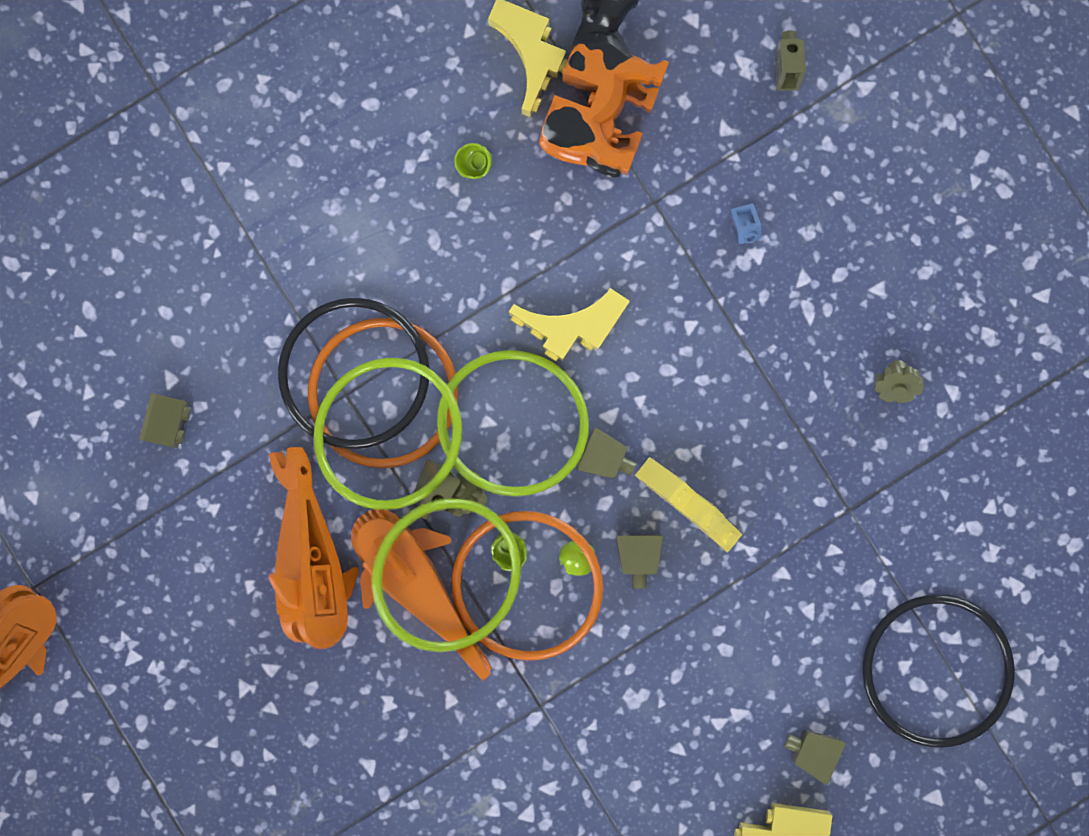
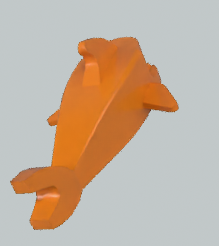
[269,447,359,649]
[351,509,492,681]
[0,585,57,688]

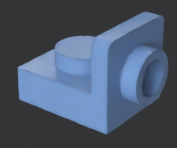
[731,203,761,244]

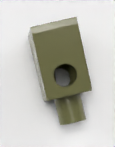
[775,30,806,91]
[577,428,637,479]
[414,459,461,520]
[616,535,663,589]
[783,730,846,785]

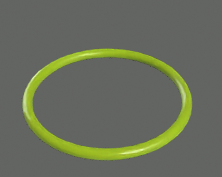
[437,350,589,496]
[313,358,462,510]
[372,498,521,652]

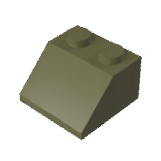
[139,393,191,448]

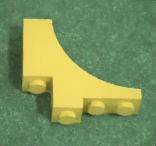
[488,0,568,117]
[509,288,630,361]
[635,457,743,553]
[734,803,832,836]

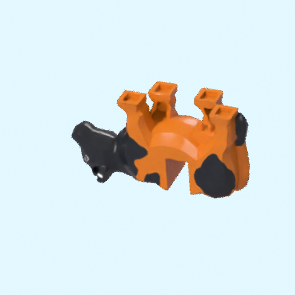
[538,0,669,178]

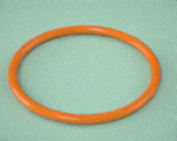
[308,318,458,468]
[452,511,603,661]

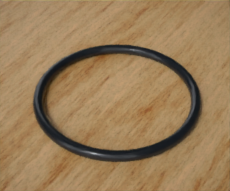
[278,298,430,449]
[863,594,1015,748]

